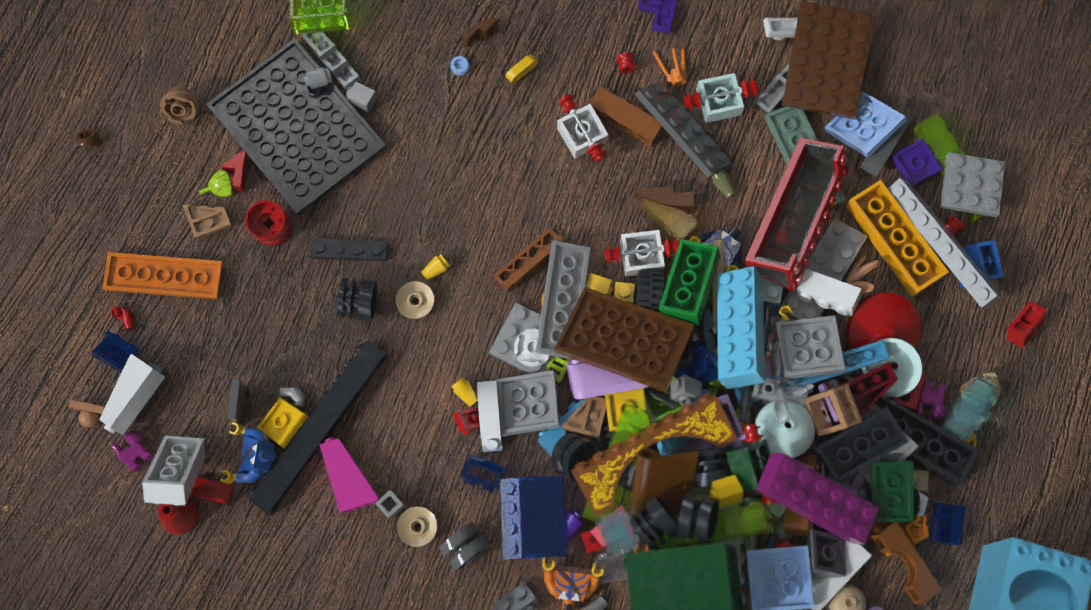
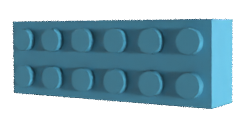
[717,266,765,389]

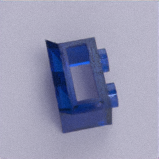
[460,453,506,493]

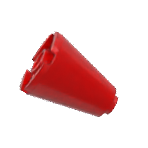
[157,497,199,535]

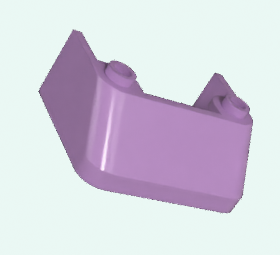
[565,359,650,399]

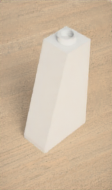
[99,354,165,435]

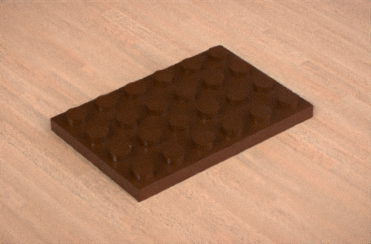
[782,0,874,120]
[554,287,694,392]

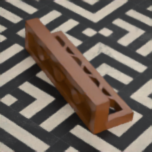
[493,227,565,293]

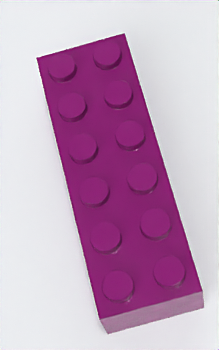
[756,453,879,545]

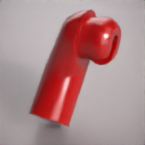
[110,306,135,330]

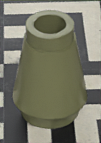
[711,169,736,198]

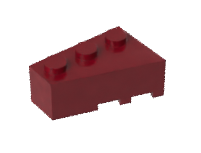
[832,362,898,419]

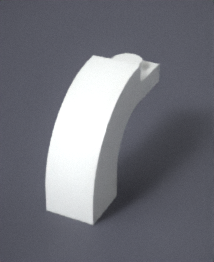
[477,381,502,452]

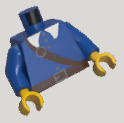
[221,422,276,484]

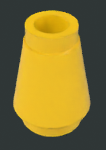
[421,254,450,280]
[451,377,478,407]

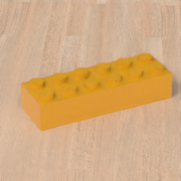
[845,180,949,298]

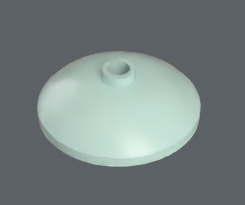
[862,338,922,397]
[755,399,815,458]

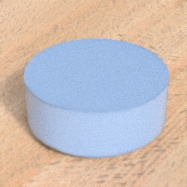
[451,56,469,76]

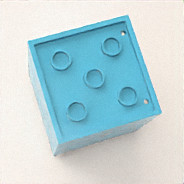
[969,538,1091,610]

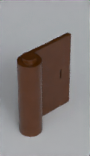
[628,448,699,519]

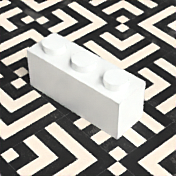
[797,269,861,316]

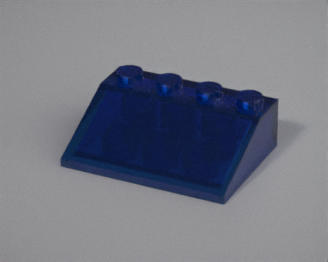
[500,476,568,561]

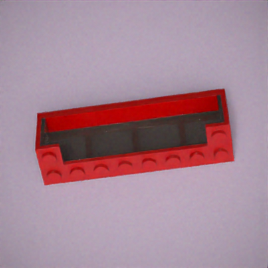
[745,138,849,292]

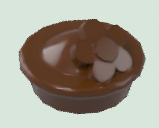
[76,129,99,148]

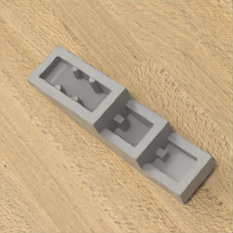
[301,25,361,91]
[755,64,789,113]

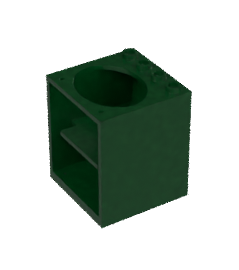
[623,543,744,610]

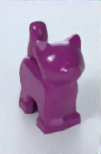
[916,381,948,421]
[111,431,153,472]

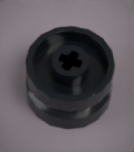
[551,432,602,482]
[678,492,719,543]

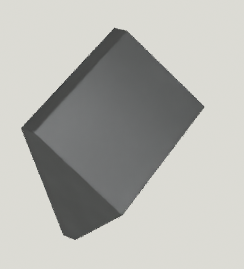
[810,529,847,579]

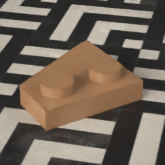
[183,204,232,240]
[562,396,606,438]

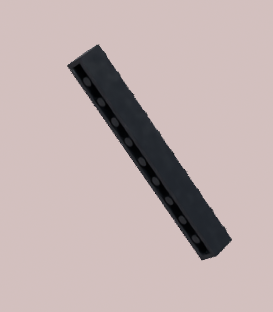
[249,340,387,516]

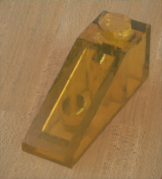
[640,199,698,241]

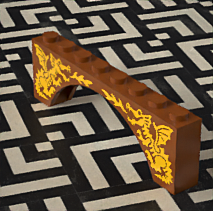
[571,393,737,517]

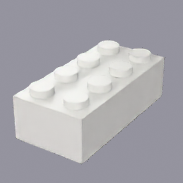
[142,436,205,505]

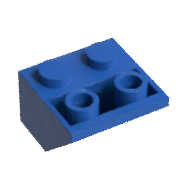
[959,240,1004,288]

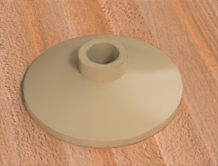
[396,281,434,319]
[397,507,437,547]

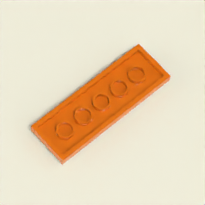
[102,252,223,300]

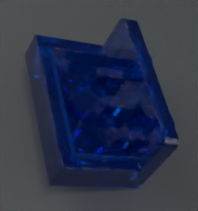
[92,330,139,373]
[930,502,965,546]

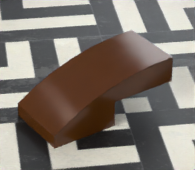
[461,17,498,47]

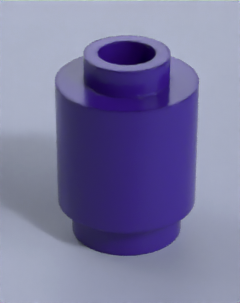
[557,510,585,540]

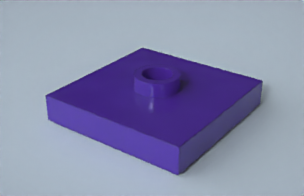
[890,138,943,187]

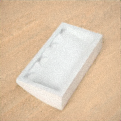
[809,534,871,610]

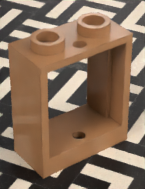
[804,384,862,436]

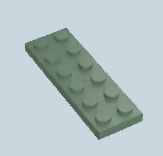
[764,106,846,215]

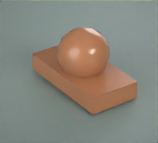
[68,399,105,427]

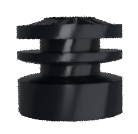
[337,278,377,321]
[692,446,732,488]
[629,496,679,550]

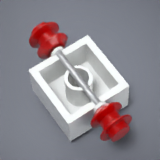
[557,94,608,163]
[604,230,680,277]

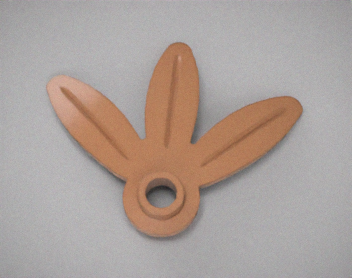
[843,255,878,294]

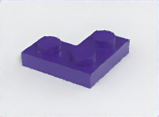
[638,0,677,34]

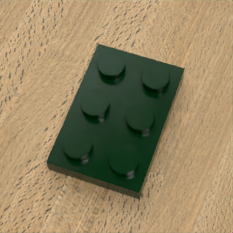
[871,460,914,522]

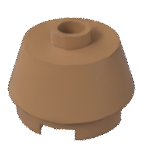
[160,86,198,124]

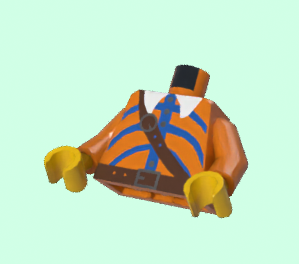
[542,557,605,610]

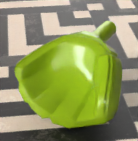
[199,169,233,197]

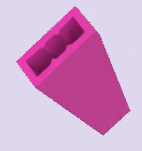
[320,437,379,514]

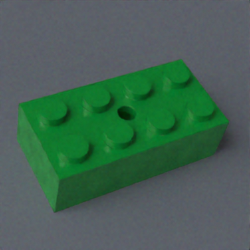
[659,239,721,326]

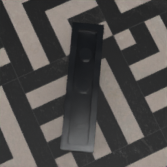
[310,238,387,262]

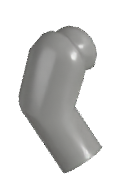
[280,387,306,407]

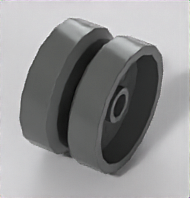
[438,522,490,571]

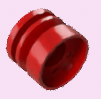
[245,200,292,246]

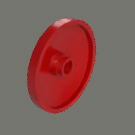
[846,292,921,368]

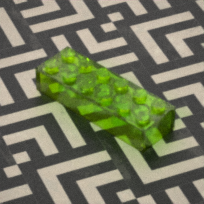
[647,501,774,550]

